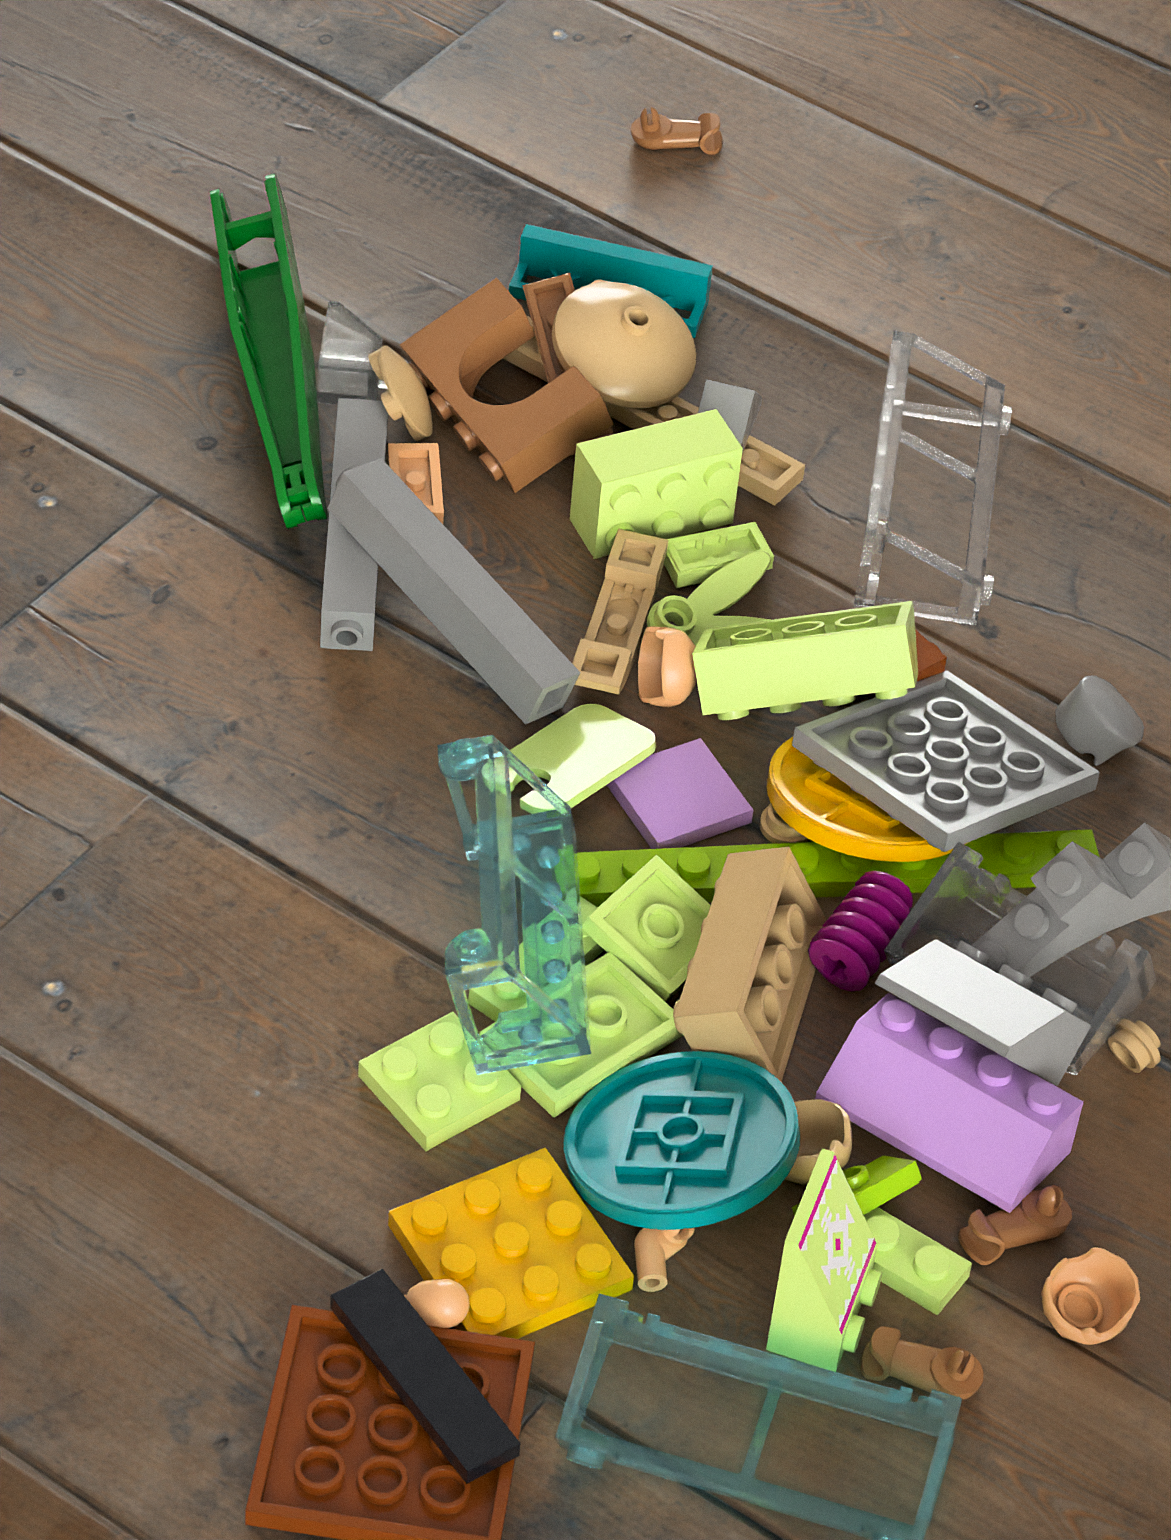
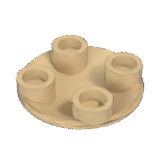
[368,346,433,441]

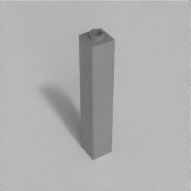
[320,398,388,651]
[327,458,581,725]

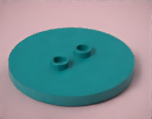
[564,1051,800,1230]

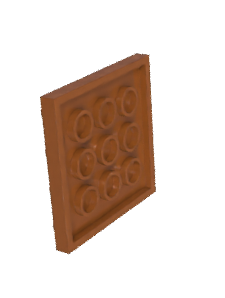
[245,1305,535,1540]

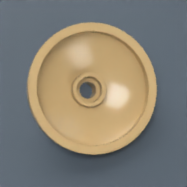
[552,282,696,408]

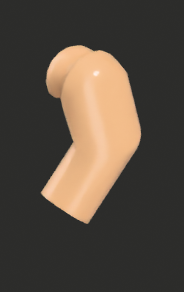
[634,1228,695,1292]

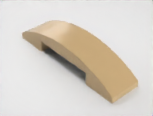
[572,529,668,695]

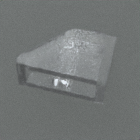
[317,301,387,405]

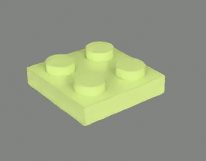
[581,855,711,1002]
[358,1012,521,1151]

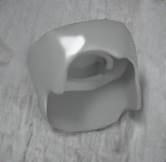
[1055,676,1144,766]

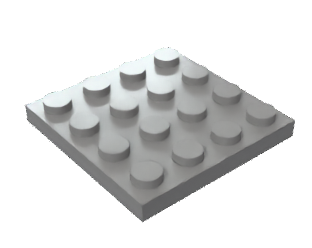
[792,671,1100,852]

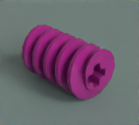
[808,870,913,992]

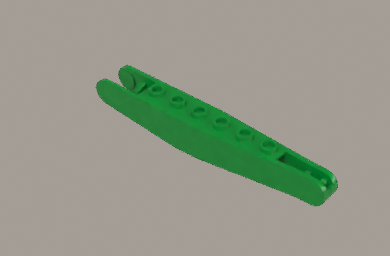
[210,173,328,529]

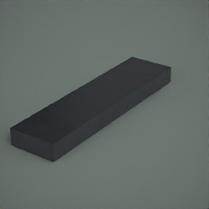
[330,1269,520,1484]

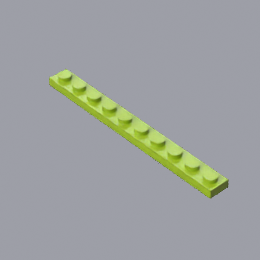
[551,829,1100,910]

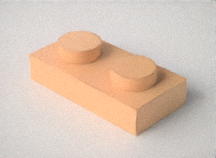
[387,443,444,524]

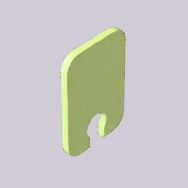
[482,704,656,818]

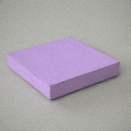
[607,738,754,849]

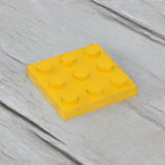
[388,1147,634,1339]

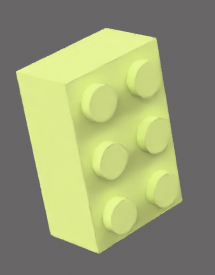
[569,409,743,559]

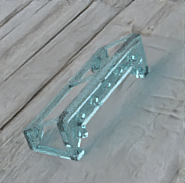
[438,735,591,1075]
[555,1293,962,1540]

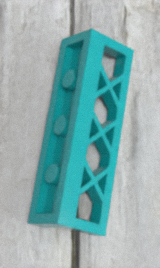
[509,224,713,338]

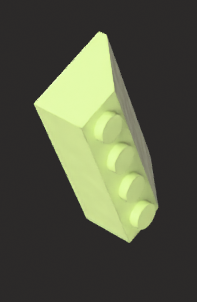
[692,601,918,720]

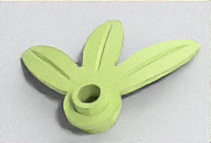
[647,551,772,646]

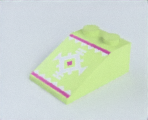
[766,1148,882,1373]

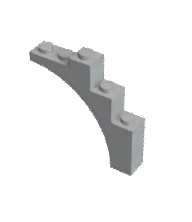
[972,822,1171,978]

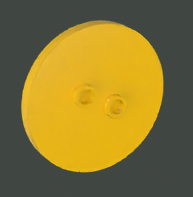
[766,737,967,862]

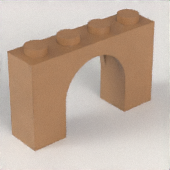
[399,278,614,493]

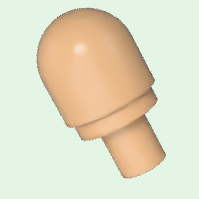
[404,1279,469,1328]

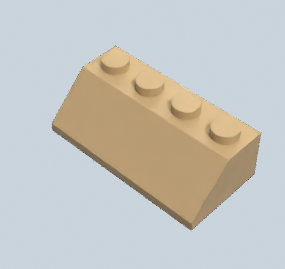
[673,847,827,1082]

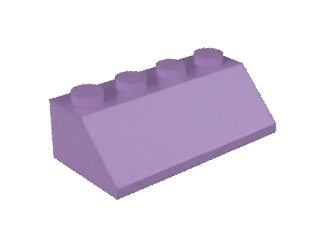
[815,993,1083,1213]

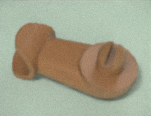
[630,107,723,155]
[958,1185,1072,1266]
[860,1326,984,1401]

